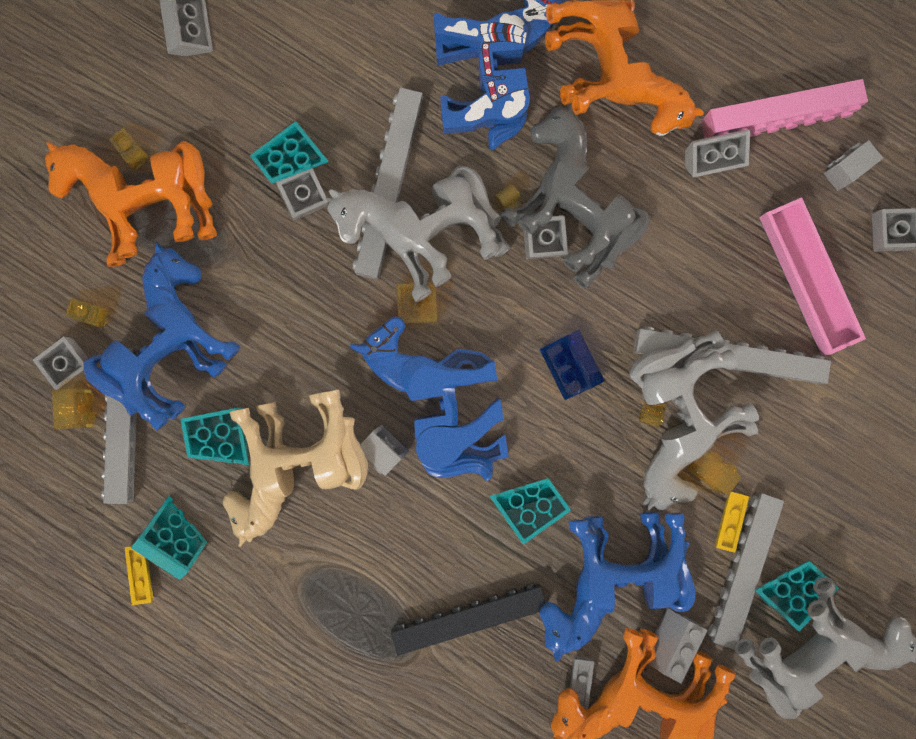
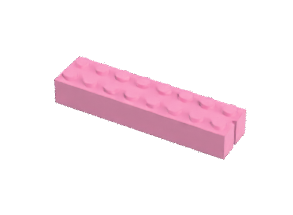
[701,79,868,138]
[759,198,866,356]

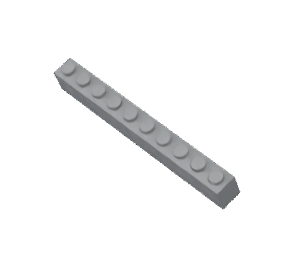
[353,88,423,280]
[633,326,831,384]

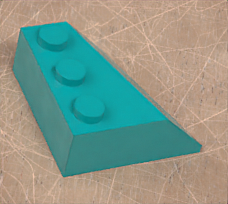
[250,121,328,184]
[180,408,250,465]
[490,478,571,545]
[131,496,207,580]
[754,560,839,632]

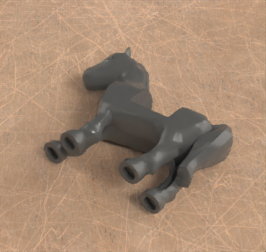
[500,103,649,289]

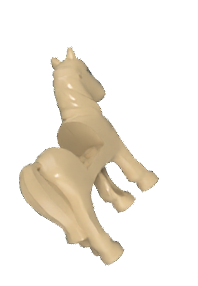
[223,390,368,547]

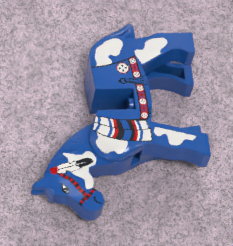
[433,0,568,150]

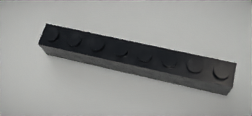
[391,582,545,656]

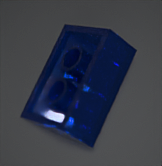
[539,330,605,400]

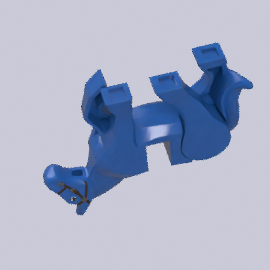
[350,316,509,481]

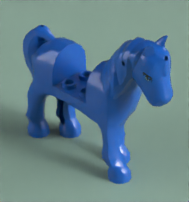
[84,242,241,431]
[539,512,695,661]

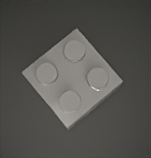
[823,140,883,191]
[276,168,328,221]
[872,208,916,252]
[523,216,568,259]
[33,336,88,391]
[360,425,409,476]

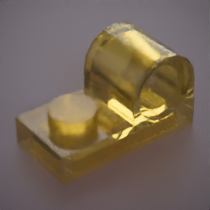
[109,127,150,170]
[494,183,524,227]
[65,298,110,328]
[639,401,666,428]

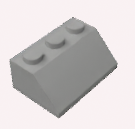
[160,0,213,56]
[685,129,750,178]
[649,608,708,683]

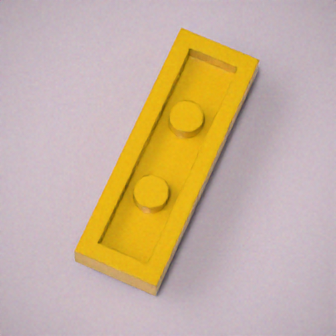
[714,491,749,553]
[124,546,154,605]

